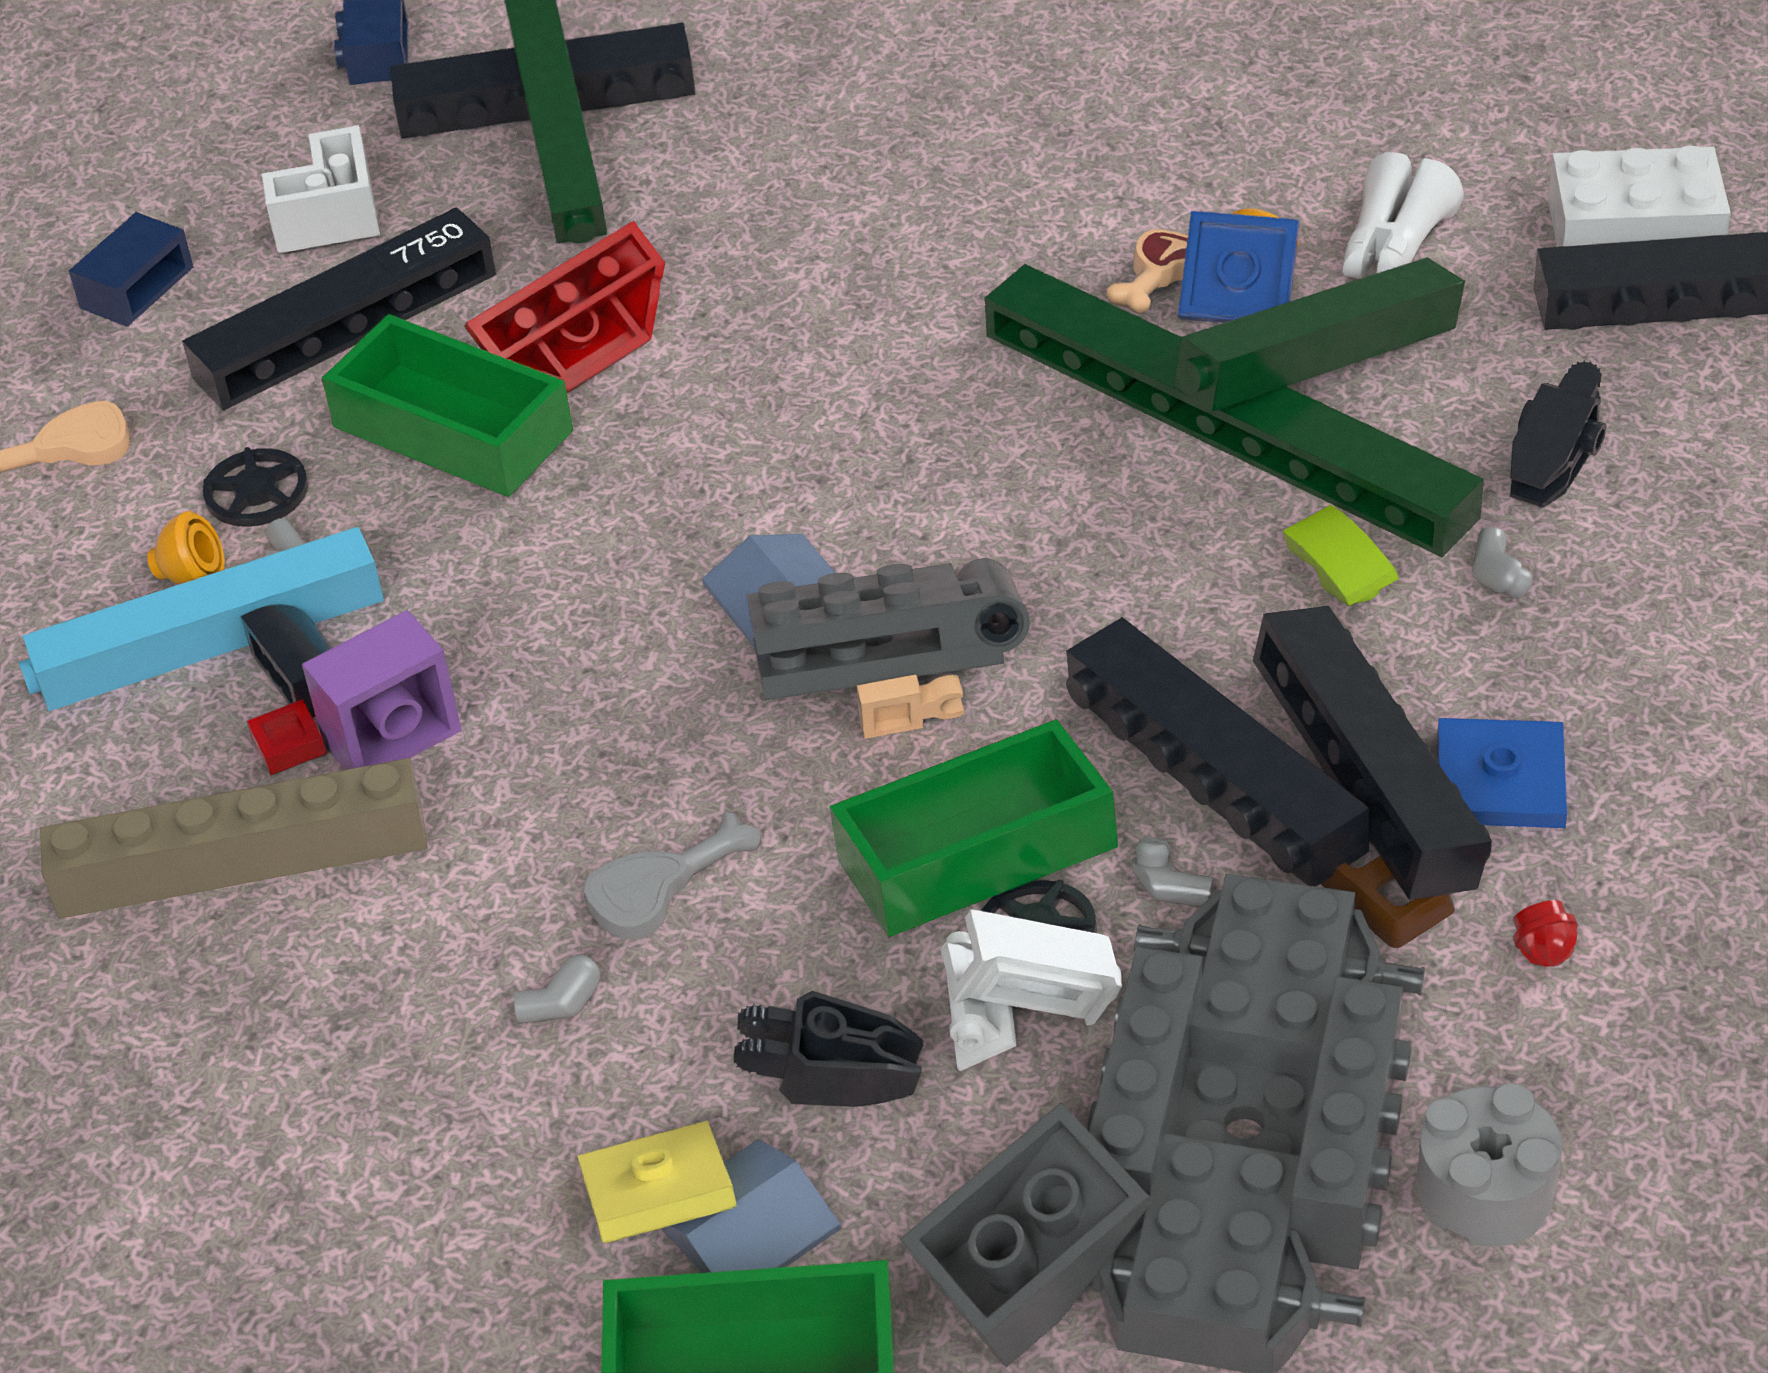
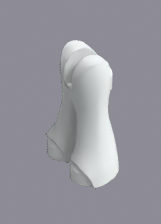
[1342,152,1464,279]

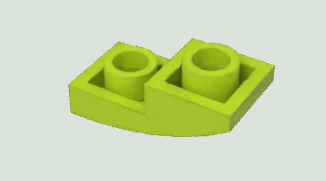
[1282,504,1399,606]

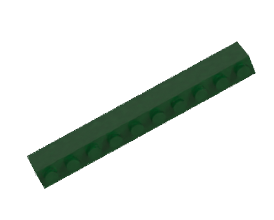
[984,264,1484,558]

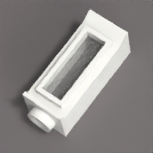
[942,909,1122,1026]

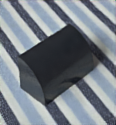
[241,604,333,718]

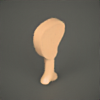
[0,401,130,473]

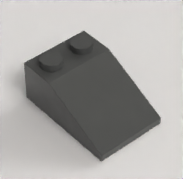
[900,1102,1152,1367]

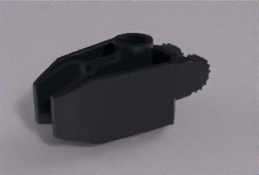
[1510,361,1607,508]
[733,991,924,1107]

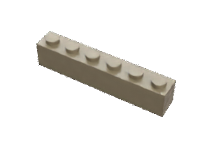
[40,758,428,919]

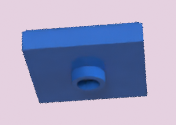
[1178,211,1300,323]
[1437,718,1567,828]

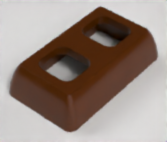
[1321,840,1455,948]

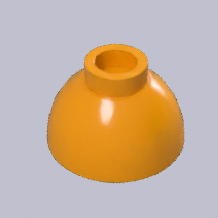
[147,511,225,585]

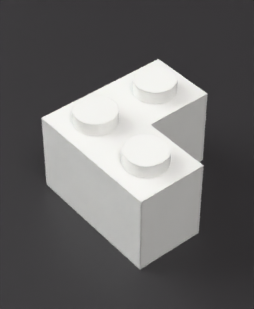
[262,125,380,254]

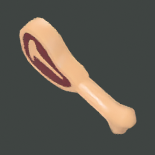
[1106,229,1188,314]

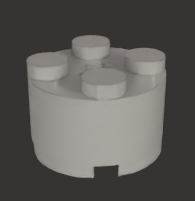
[1417,1083,1562,1247]

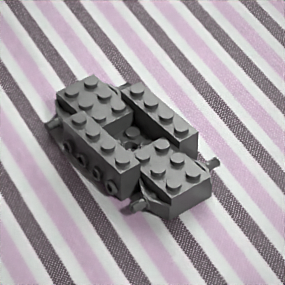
[1087,874,1425,1373]

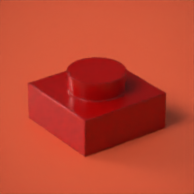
[246,699,327,776]

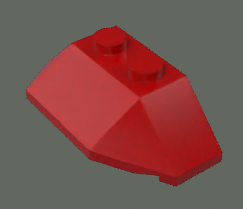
[464,220,666,393]

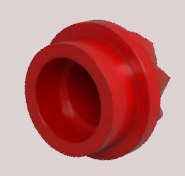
[1513,900,1578,967]

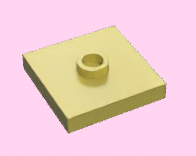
[577,1120,737,1243]

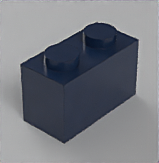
[334,0,408,85]
[69,212,194,327]

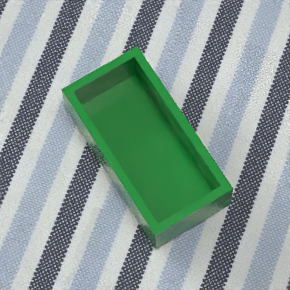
[321,314,573,497]
[829,719,1118,937]
[601,1260,896,1373]

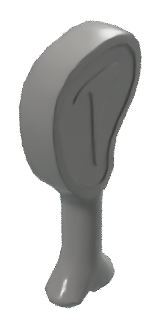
[584,812,761,940]

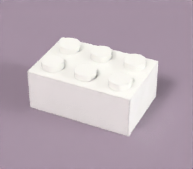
[1548,146,1731,247]

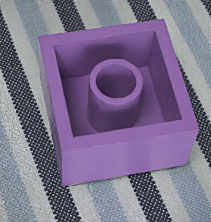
[302,610,462,770]

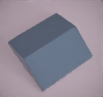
[702,534,835,647]
[661,1139,841,1273]

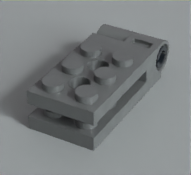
[747,558,1030,700]

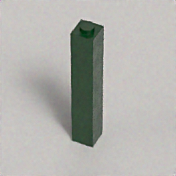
[504,0,608,244]
[1174,257,1465,412]

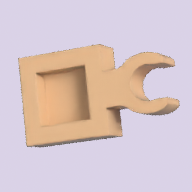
[857,674,964,739]

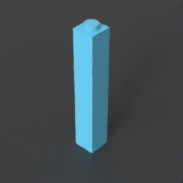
[19,526,384,711]

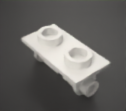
[941,931,1017,1071]

